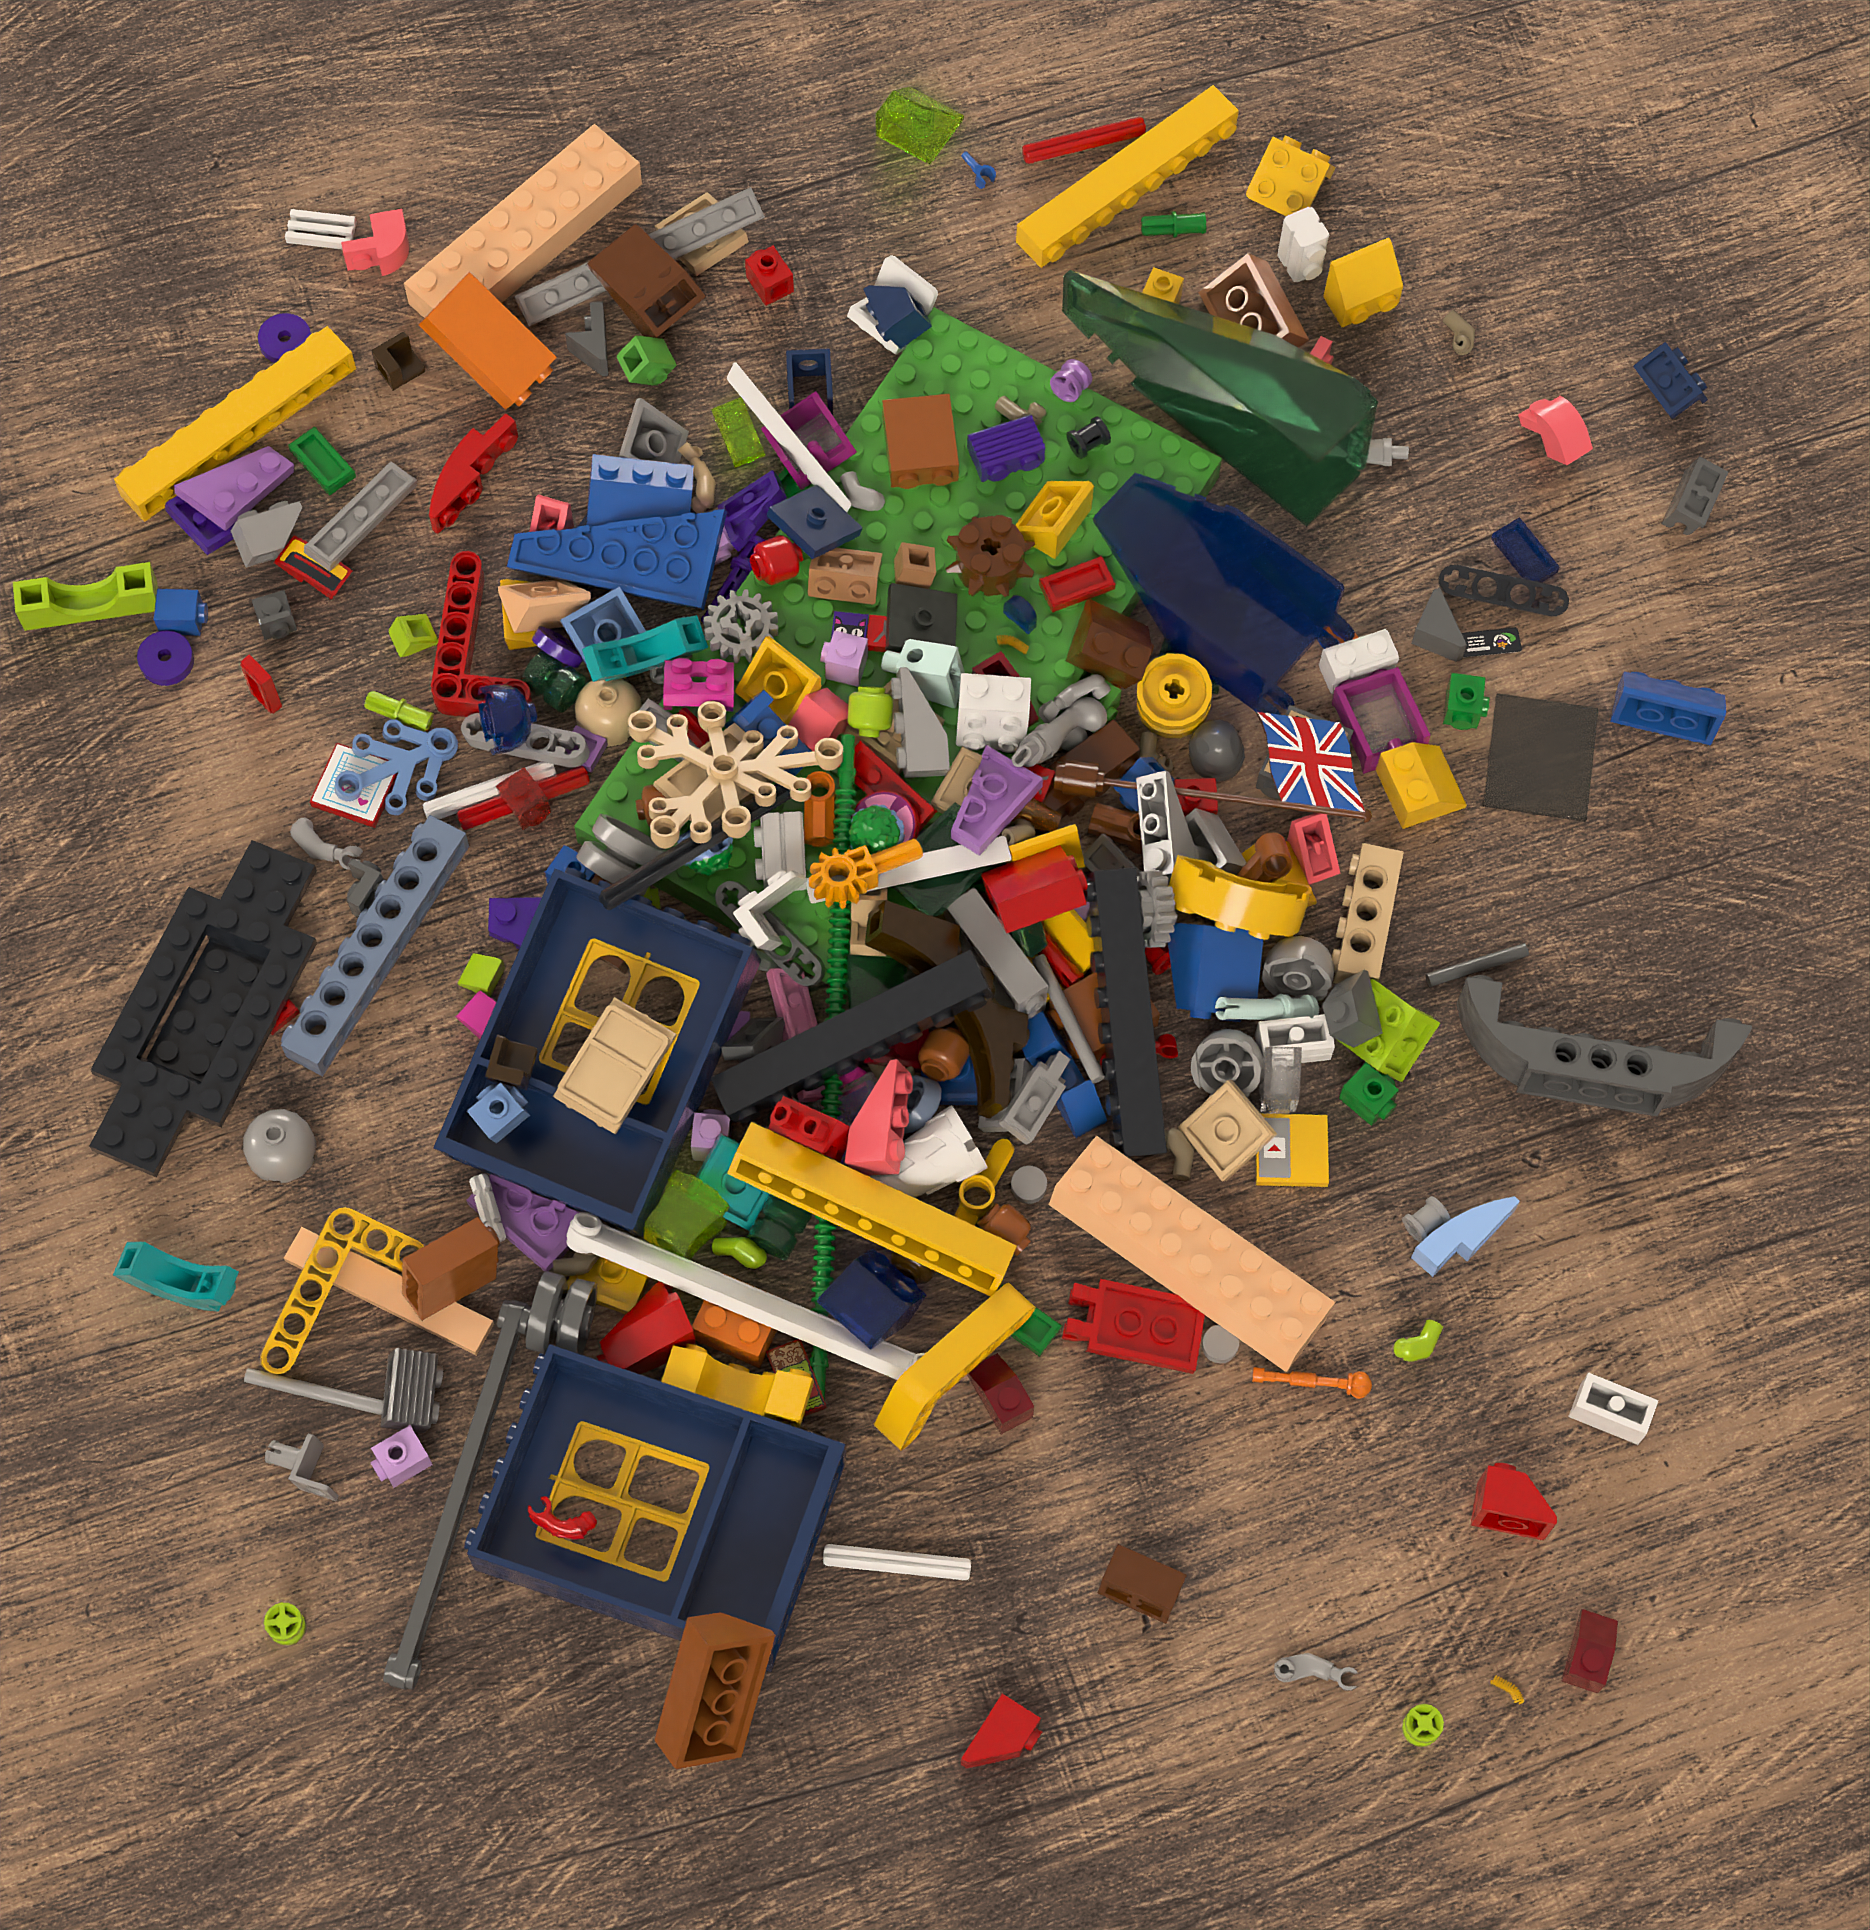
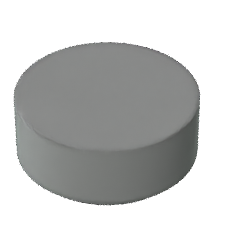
[1011,1166,1047,1204]
[1202,1325,1239,1364]

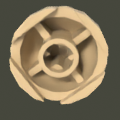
[575,678,642,747]

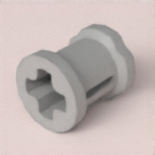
[1402,1196,1451,1243]

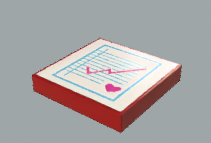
[310,743,398,828]

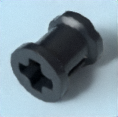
[1066,416,1111,459]

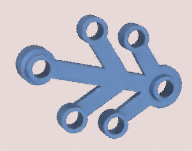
[334,719,458,815]

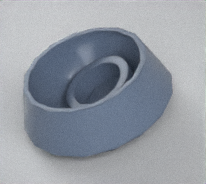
[904,1075,941,1134]

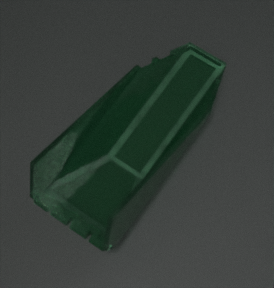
[1062,270,1378,527]

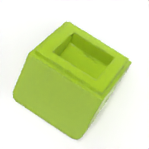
[389,614,438,657]
[457,953,505,997]

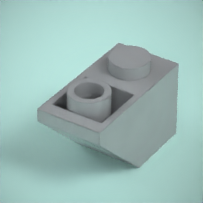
[231,501,302,568]

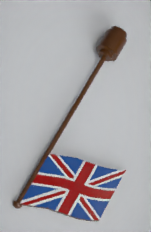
[1053,712,1372,823]

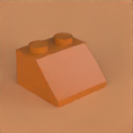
[692,1273,790,1368]

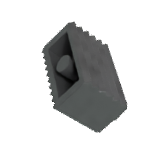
[380,1348,443,1433]

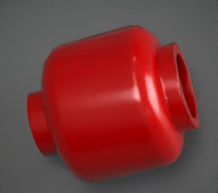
[750,535,803,585]

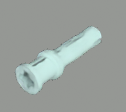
[1215,994,1319,1020]

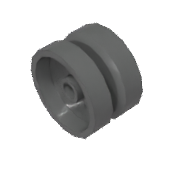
[526,1271,598,1355]

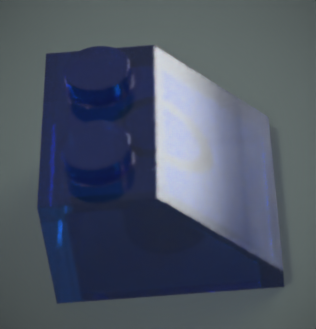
[816,1248,927,1350]

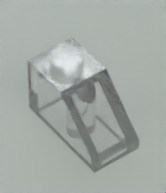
[1259,1047,1302,1114]

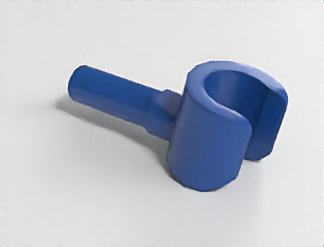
[961,151,996,189]

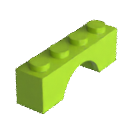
[13,562,158,631]

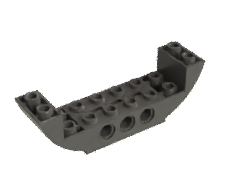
[1456,975,1752,1117]

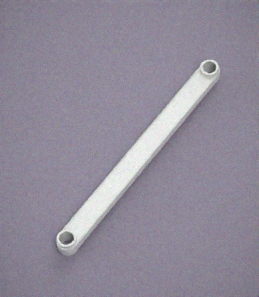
[566,1212,925,1380]

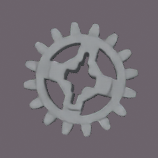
[704,589,779,663]
[1137,871,1177,948]

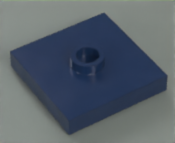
[767,485,863,559]

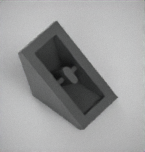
[1411,587,1467,662]

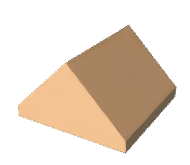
[498,579,591,633]

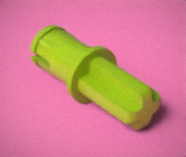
[364,691,434,733]

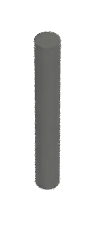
[1425,943,1529,987]

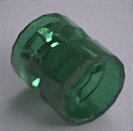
[521,650,586,713]
[747,1194,812,1260]

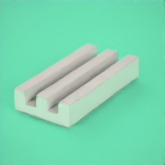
[285,209,357,249]

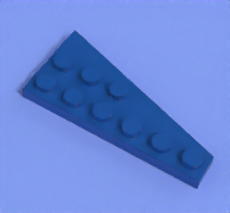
[507,509,727,610]

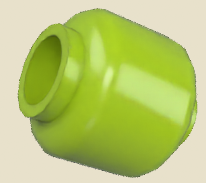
[848,686,894,737]

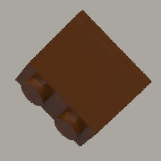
[1066,599,1152,689]

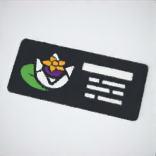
[1462,627,1522,657]

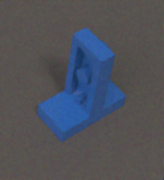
[725,690,811,776]

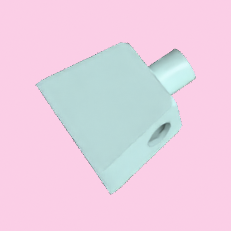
[881,639,965,708]

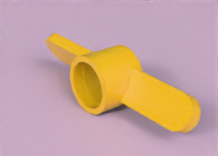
[954,1139,1014,1226]

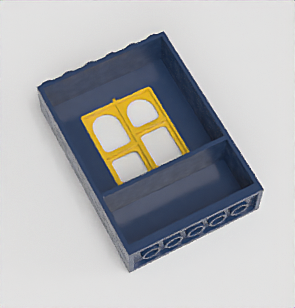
[433,867,761,1238]
[464,1344,846,1672]

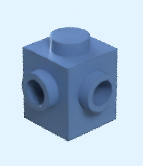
[467,1083,530,1144]

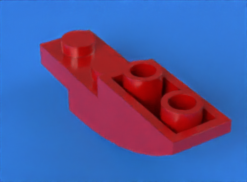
[429,413,518,535]

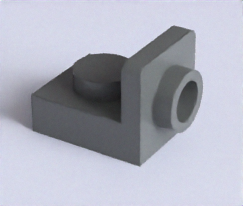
[252,590,297,640]
[347,858,384,917]

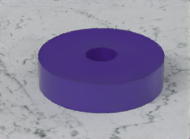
[258,313,311,363]
[532,626,583,668]
[137,631,194,686]

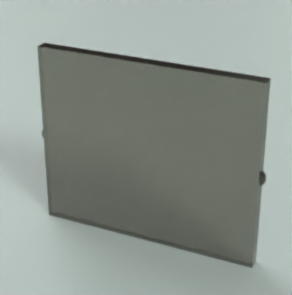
[1483,693,1598,822]

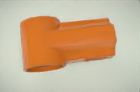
[804,771,836,847]

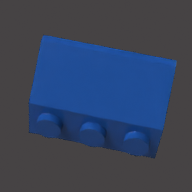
[586,454,694,526]
[1610,671,1726,746]

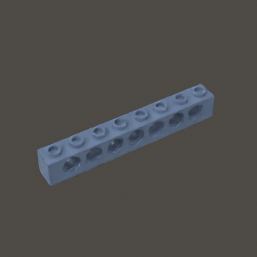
[281,815,469,1077]

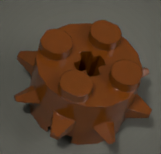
[945,515,1035,597]

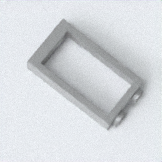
[944,888,1048,1019]

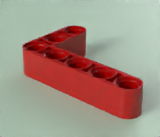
[431,551,533,721]

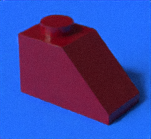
[967,1353,1034,1434]
[1561,1609,1618,1693]

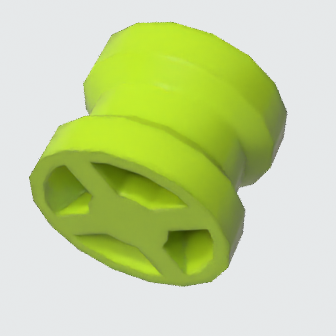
[264,1602,306,1646]
[1402,1704,1444,1747]

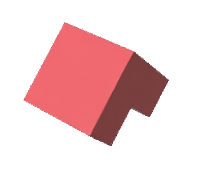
[788,688,848,751]

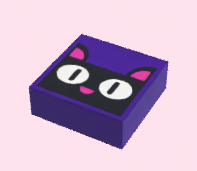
[831,611,869,639]

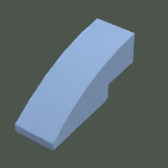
[1411,1196,1520,1277]

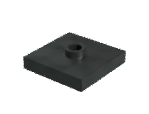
[885,583,957,652]

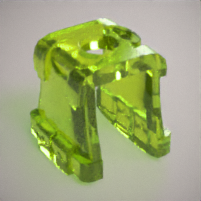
[643,1169,729,1260]

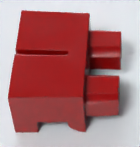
[768,1096,850,1162]

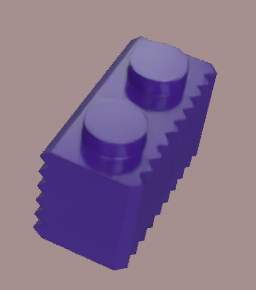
[967,415,1045,482]

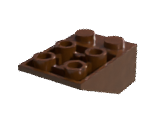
[586,224,706,338]

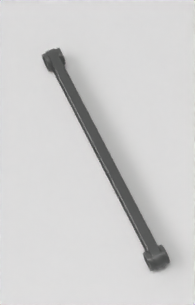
[383,1299,532,1690]

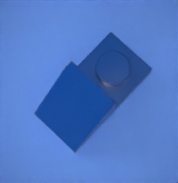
[1056,1059,1107,1138]

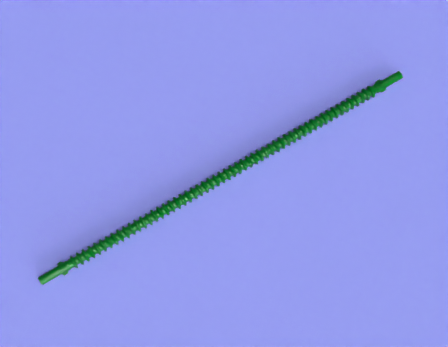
[809,734,857,1401]

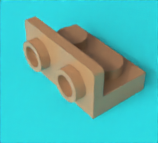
[808,548,883,605]

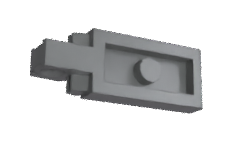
[999,1051,1071,1145]

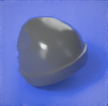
[1189,720,1245,782]

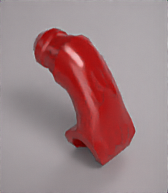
[527,1496,597,1540]

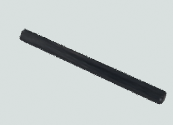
[599,783,798,910]

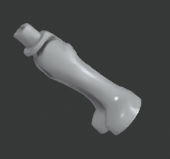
[1012,697,1107,767]

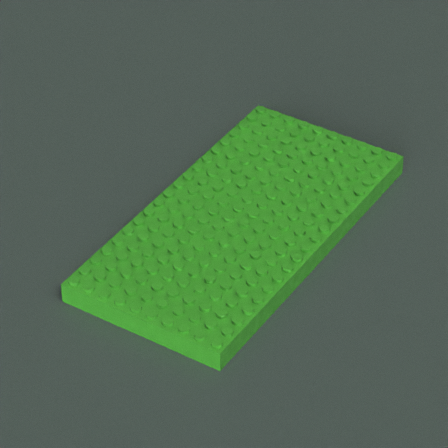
[574,307,1222,1003]

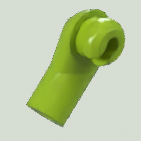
[712,1237,767,1269]
[1393,1320,1443,1362]

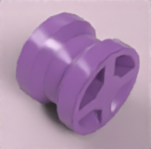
[1050,359,1092,402]

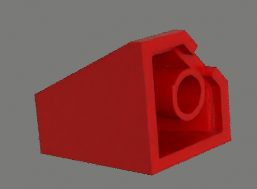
[596,1281,696,1374]

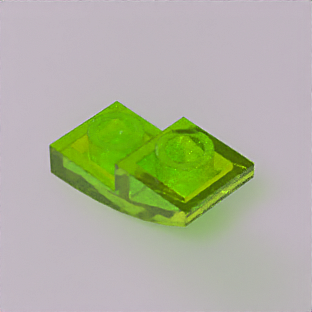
[711,397,766,468]

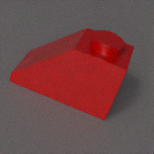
[961,1694,1043,1769]

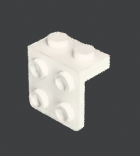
[847,255,938,355]
[956,673,1031,753]
[733,870,807,951]

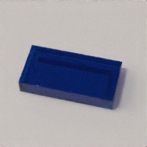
[1491,517,1560,583]

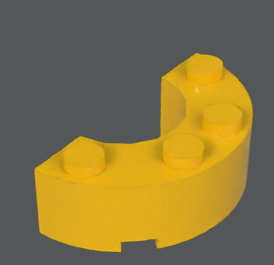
[1168,855,1312,940]
[661,1344,814,1428]

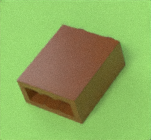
[882,394,959,489]
[1047,973,1160,1061]
[402,1217,500,1321]

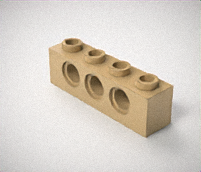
[1332,843,1404,983]

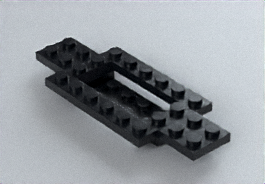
[89,840,317,1178]

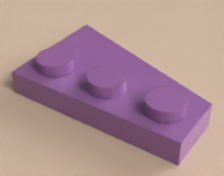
[174,446,294,531]
[951,745,1043,856]
[466,1174,585,1272]

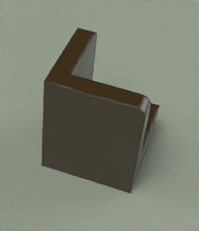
[371,331,425,391]
[485,1035,538,1090]

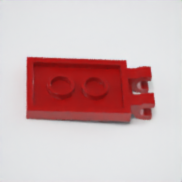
[1062,1279,1205,1374]

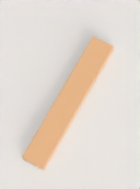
[284,1227,494,1356]

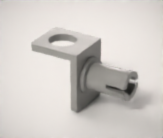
[265,1433,339,1501]

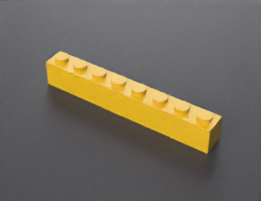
[1016,85,1239,268]
[114,326,356,522]
[727,1122,1017,1297]

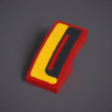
[274,535,353,600]

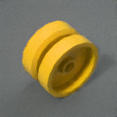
[1137,654,1212,738]

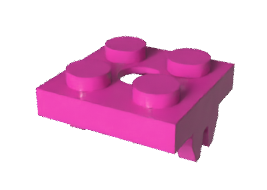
[663,658,734,712]

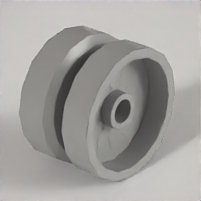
[576,814,667,895]

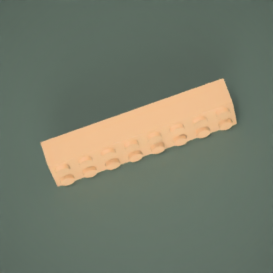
[404,124,642,318]
[1049,1136,1335,1372]

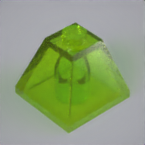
[876,86,964,165]

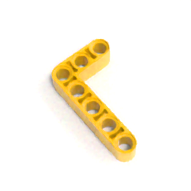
[260,1207,424,1375]
[874,1282,1036,1451]

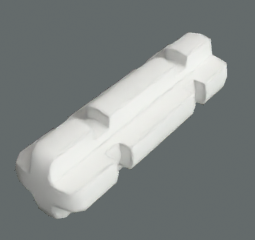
[469,1174,506,1242]

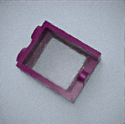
[761,391,857,490]
[1332,667,1431,774]

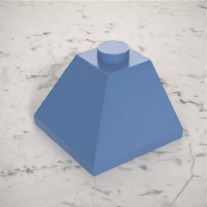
[560,587,646,664]

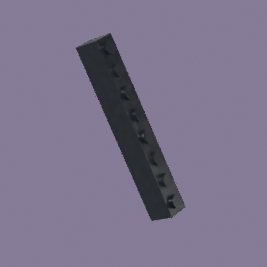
[1083,868,1167,1158]
[710,950,994,1123]

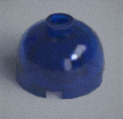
[478,684,537,755]

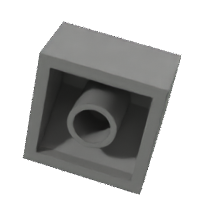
[1167,808,1246,887]

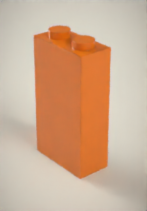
[419,272,557,410]

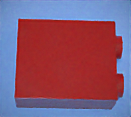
[981,845,1088,934]

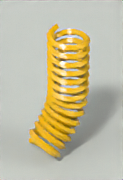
[997,635,1029,655]
[1490,1675,1525,1704]

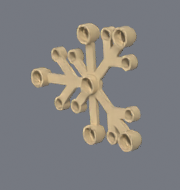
[628,701,843,849]

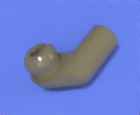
[1443,310,1475,355]
[1001,818,1036,846]
[1165,1128,1194,1181]

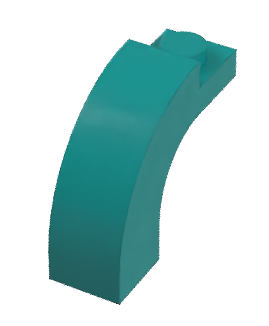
[582,615,708,682]
[113,1242,239,1312]

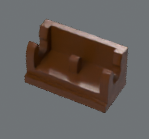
[1097,1544,1187,1624]

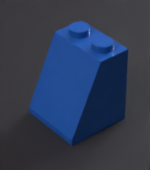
[1168,923,1263,1022]

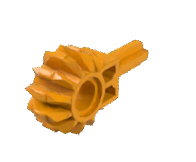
[809,839,923,909]

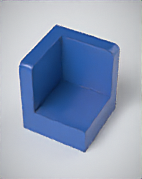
[1022,1011,1072,1067]

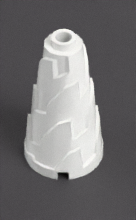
[870,1105,988,1198]

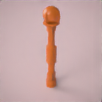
[1252,1367,1372,1399]

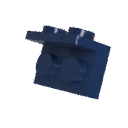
[1633,342,1708,419]

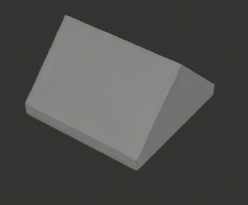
[619,398,689,464]

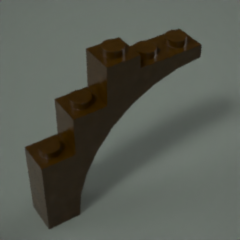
[865,900,1030,1119]

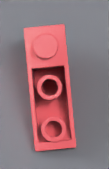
[845,1059,913,1176]

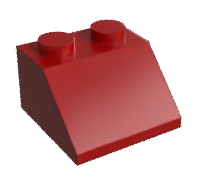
[1471,1463,1557,1541]

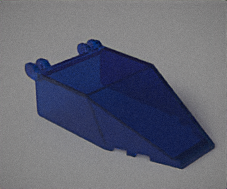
[1093,473,1355,715]

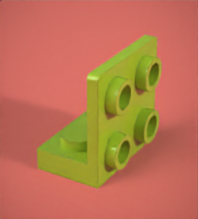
[1336,979,1440,1082]

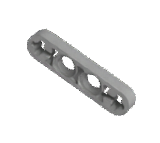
[461,713,590,767]

